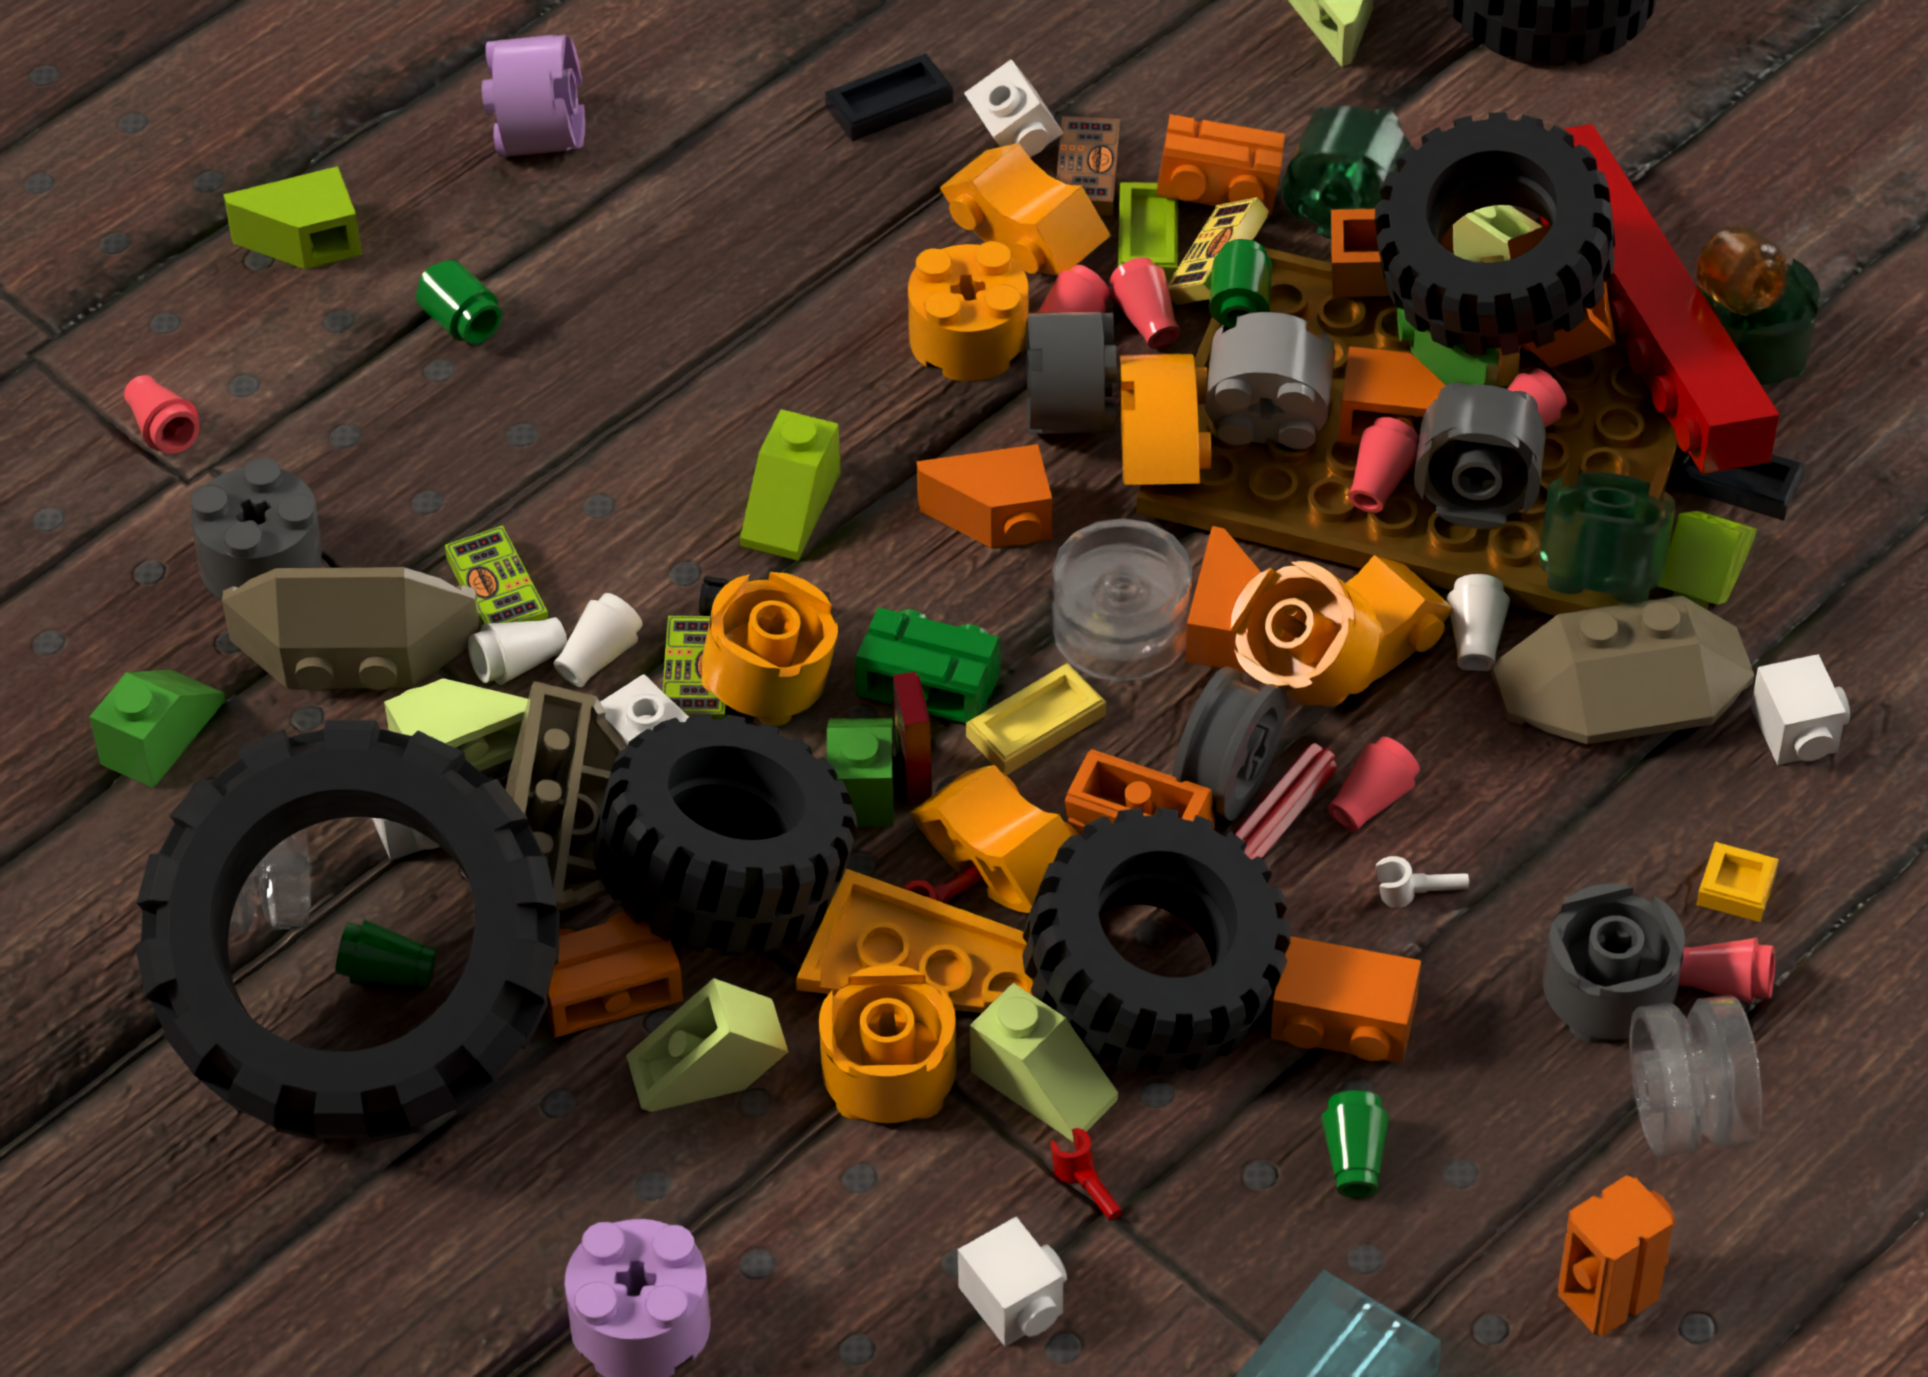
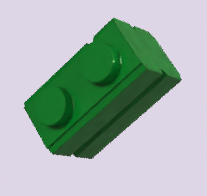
[855,607,1000,724]

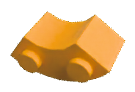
[939,143,1111,275]
[1119,354,1211,485]
[1346,555,1453,694]
[910,765,1079,913]

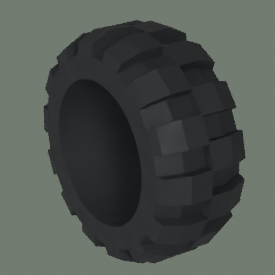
[135,720,559,1143]

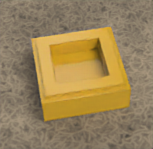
[1696,842,1779,922]

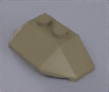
[222,567,481,690]
[1491,595,1754,744]
[506,681,627,911]

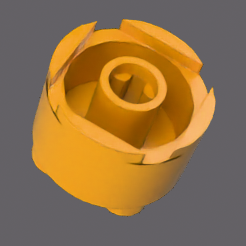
[908,241,1029,381]
[1231,561,1383,707]
[701,572,838,726]
[819,965,957,1123]

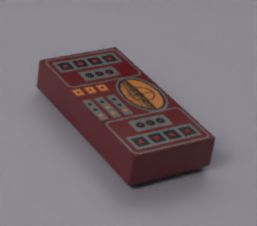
[893,672,932,806]

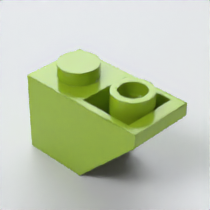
[223,166,362,269]

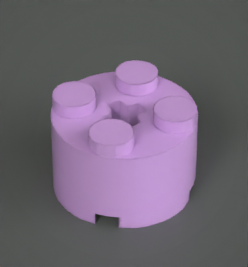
[482,35,585,157]
[565,1219,711,1377]

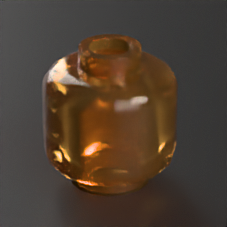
[1696,225,1788,315]

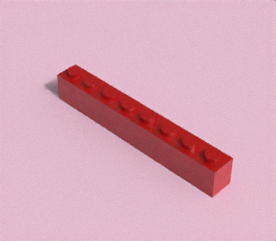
[1539,124,1780,474]

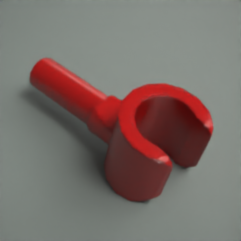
[903,865,983,904]
[1050,1128,1123,1221]

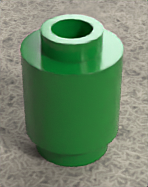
[1209,239,1273,329]
[416,260,502,345]

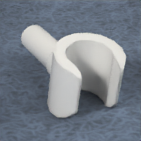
[1376,856,1469,909]

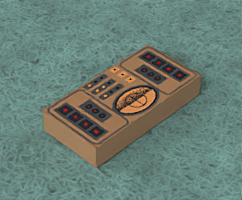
[1056,117,1120,216]

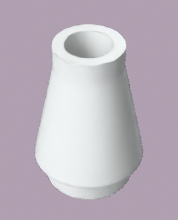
[1447,574,1510,671]
[553,593,643,687]
[468,617,567,685]

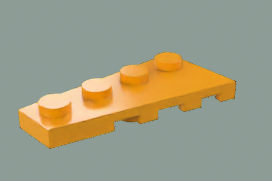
[796,868,1035,1013]

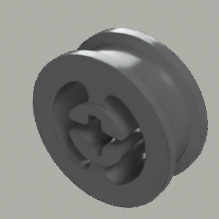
[1172,666,1287,821]

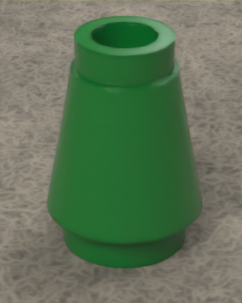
[335,919,437,988]
[1321,1090,1389,1198]

